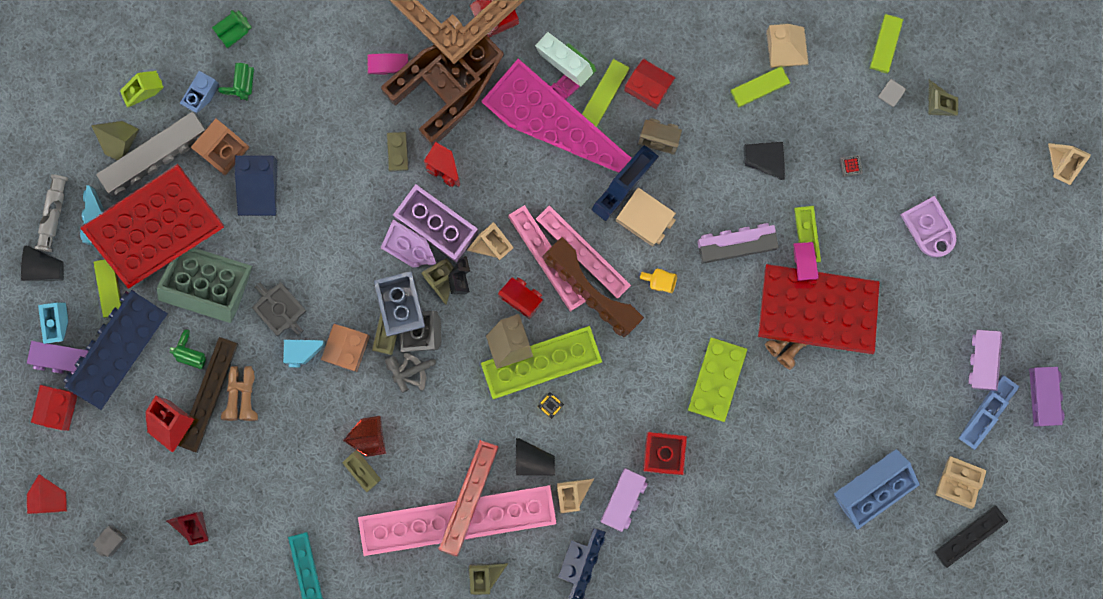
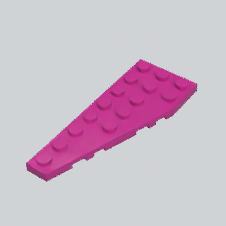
[481,59,632,173]

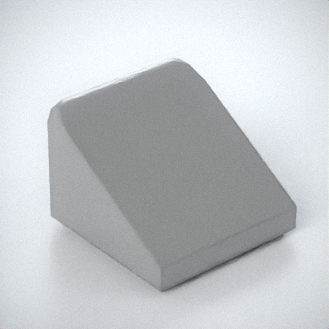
[878,79,906,108]

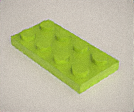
[687,337,747,422]

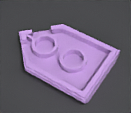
[381,220,436,268]

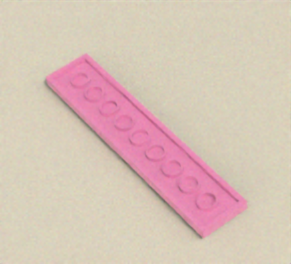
[358,485,556,556]

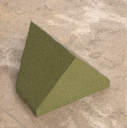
[928,79,958,116]
[91,121,140,160]
[421,258,454,305]
[469,563,508,595]

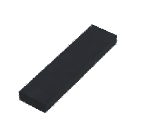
[934,506,1008,568]

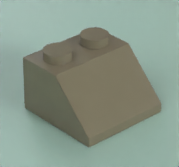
[638,118,682,155]
[486,314,533,369]

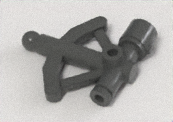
[385,352,436,393]

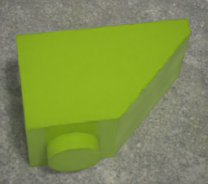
[120,71,164,107]

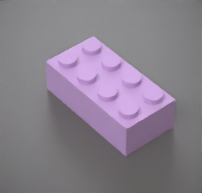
[393,184,479,262]

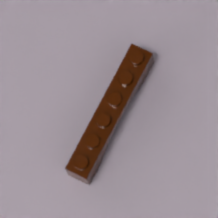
[542,237,644,338]

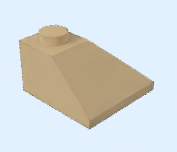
[767,24,808,68]

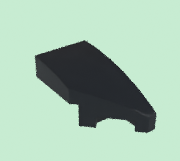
[448,256,470,295]

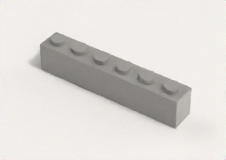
[96,112,206,196]

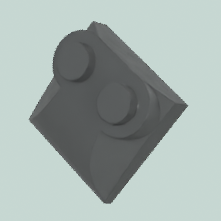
[400,311,441,352]

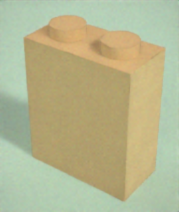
[616,188,676,247]

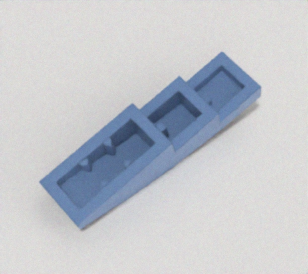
[959,375,1019,450]

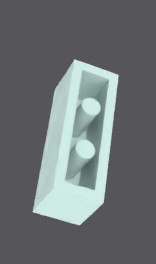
[535,32,593,87]

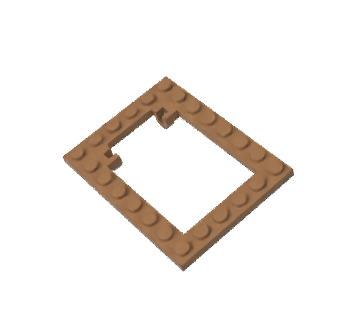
[389,0,524,64]

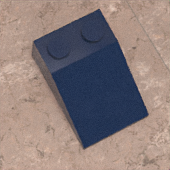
[235,155,277,216]

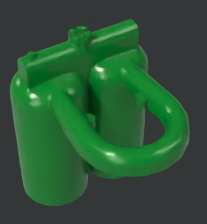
[212,10,252,48]
[218,63,254,101]
[169,329,207,369]

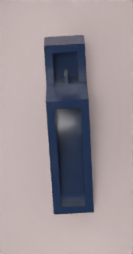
[591,145,659,221]

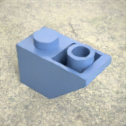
[180,71,220,113]

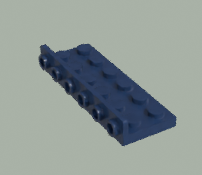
[63,290,168,410]

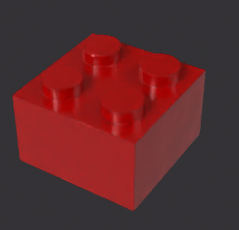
[643,432,687,475]

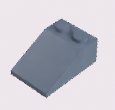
[374,271,425,337]

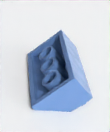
[834,449,920,530]

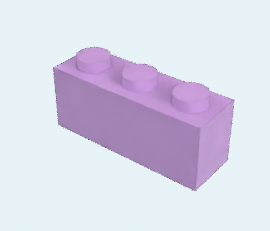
[969,330,1002,391]
[600,468,648,532]

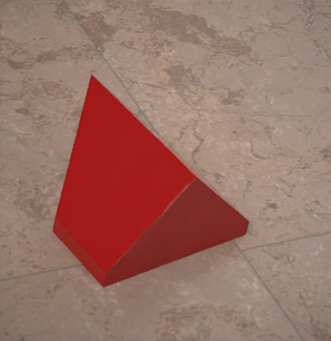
[27,474,67,514]

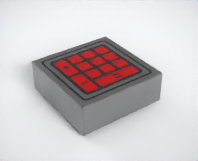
[840,155,863,177]

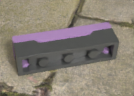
[697,223,779,264]

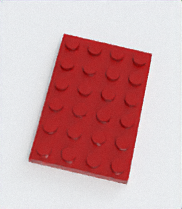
[80,164,224,289]
[758,264,880,354]

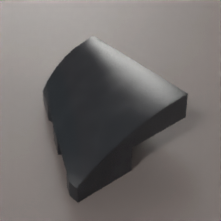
[743,142,785,180]
[21,246,64,281]
[516,438,555,476]

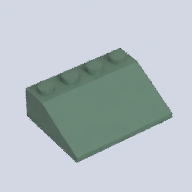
[157,248,252,323]

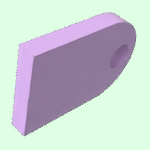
[901,196,956,257]

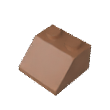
[191,118,249,176]
[321,324,370,372]

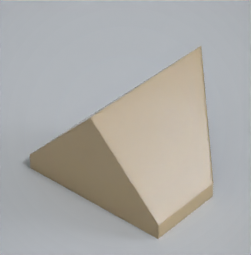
[1048,143,1091,185]
[467,222,514,260]
[557,479,594,513]

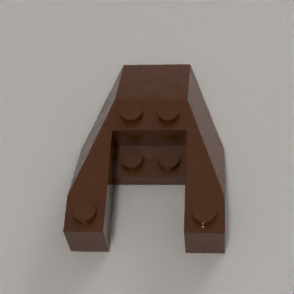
[380,35,504,147]

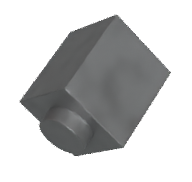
[92,525,127,557]

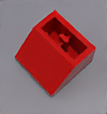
[424,142,460,188]
[145,395,194,452]

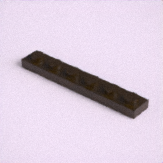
[178,337,238,453]

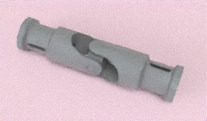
[34,174,68,252]

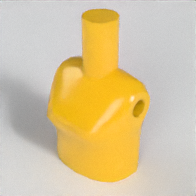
[640,268,677,294]

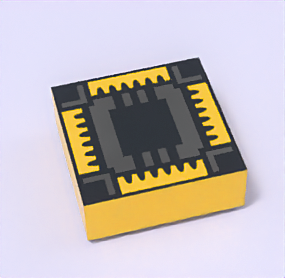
[537,392,564,419]

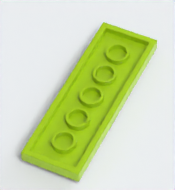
[481,326,602,400]

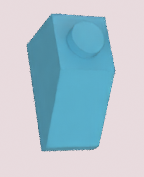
[38,303,68,344]
[283,340,325,368]

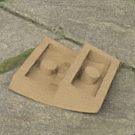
[935,456,987,509]

